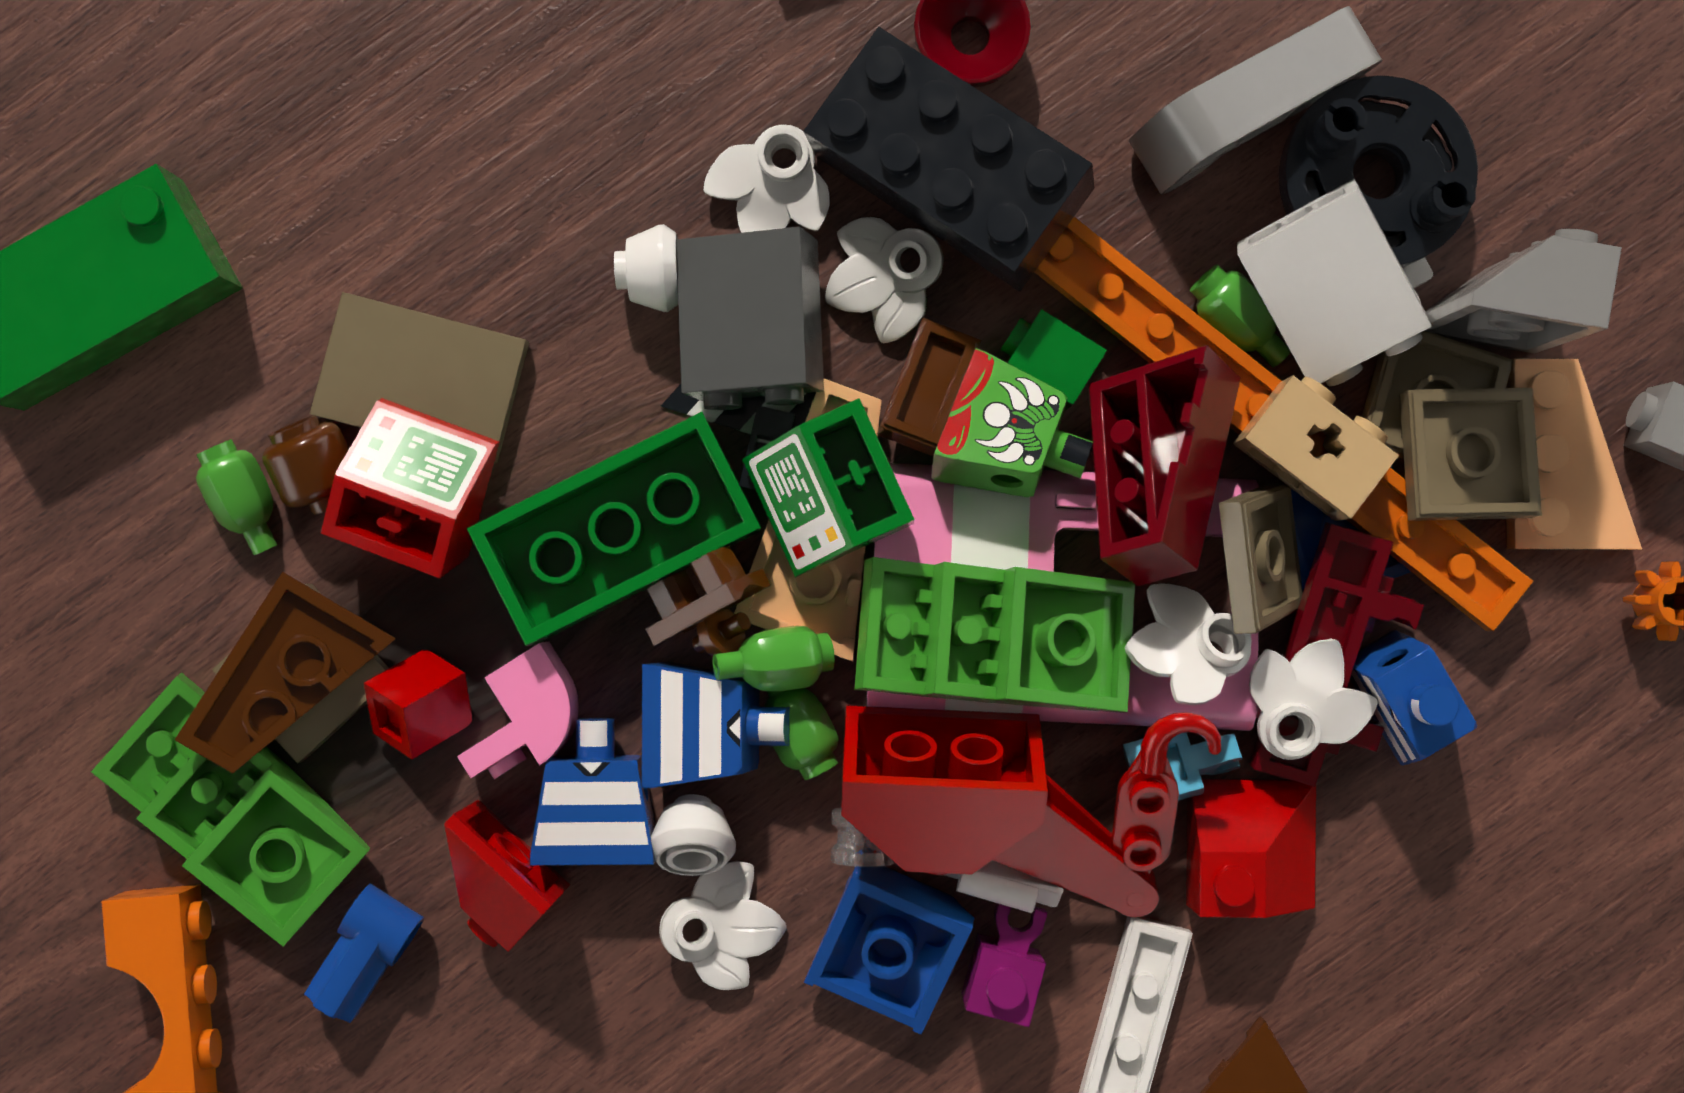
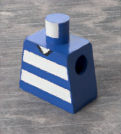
[1350,630,1477,766]
[642,662,790,788]
[530,718,656,865]

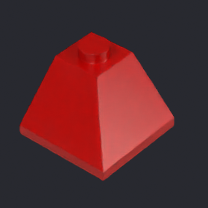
[1186,778,1316,918]
[444,799,570,952]

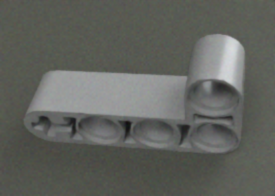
[1128,6,1382,195]

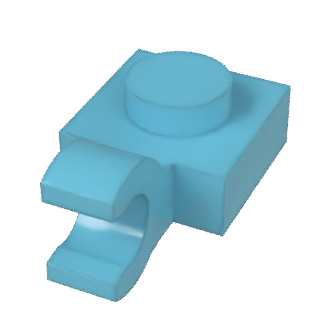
[1123,733,1242,801]

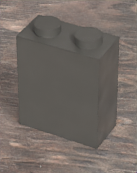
[676,227,824,410]

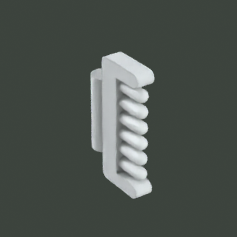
[945,860,1063,913]

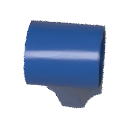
[304,883,425,1023]

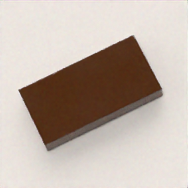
[877,318,982,457]

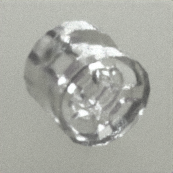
[831,808,894,867]

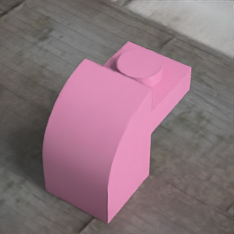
[457,641,579,779]

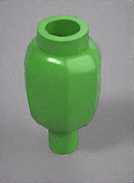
[1190,264,1291,367]
[196,439,277,555]
[713,625,835,691]
[764,688,839,780]

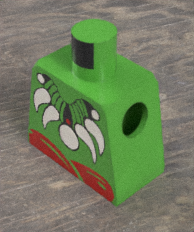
[931,348,1093,497]

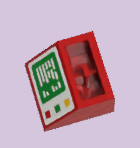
[321,398,500,578]

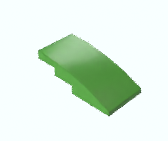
[854,557,1135,713]
[91,672,370,946]

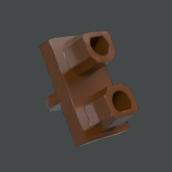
[646,545,771,657]

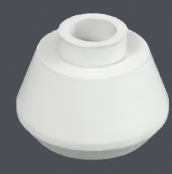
[614,224,678,312]
[651,794,736,876]

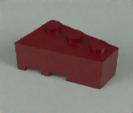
[1089,345,1241,586]

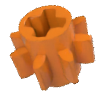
[1623,561,1684,641]

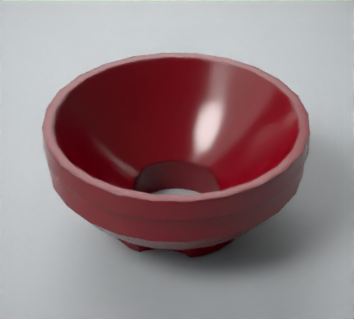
[914,0,1031,87]

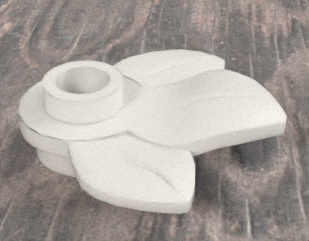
[703,125,830,233]
[825,217,943,343]
[1125,583,1252,705]
[1249,639,1378,760]
[659,861,787,990]

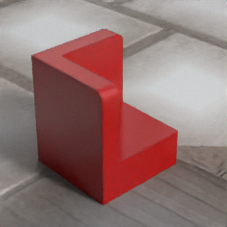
[364,650,472,760]

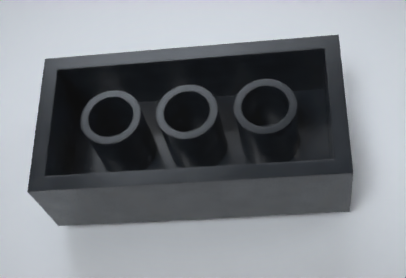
[803,27,1095,292]

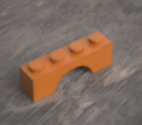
[101,884,222,1093]

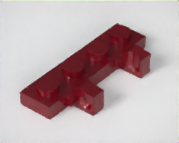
[1249,522,1424,787]

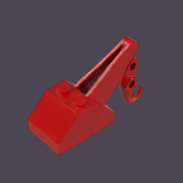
[841,705,1221,917]

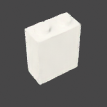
[1237,179,1432,386]

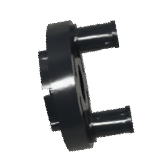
[1279,76,1478,267]

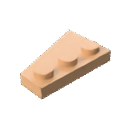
[1506,359,1642,550]

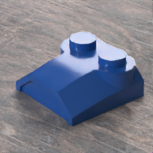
[804,865,974,1034]

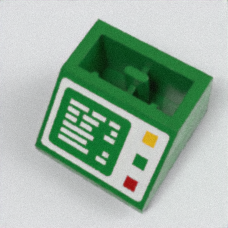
[742,398,915,577]

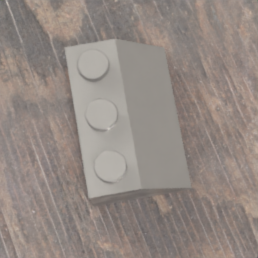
[1425,229,1622,354]

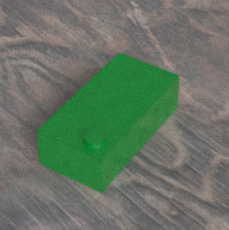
[0,164,243,411]
[467,412,761,646]

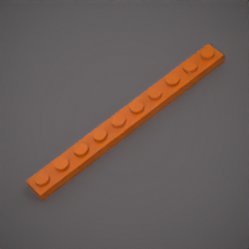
[1035,217,1533,631]

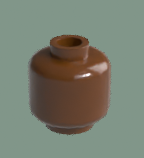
[262,415,349,515]

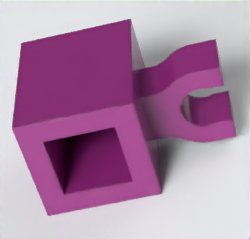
[961,903,1048,1027]

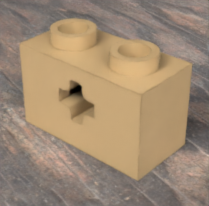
[1233,375,1399,521]

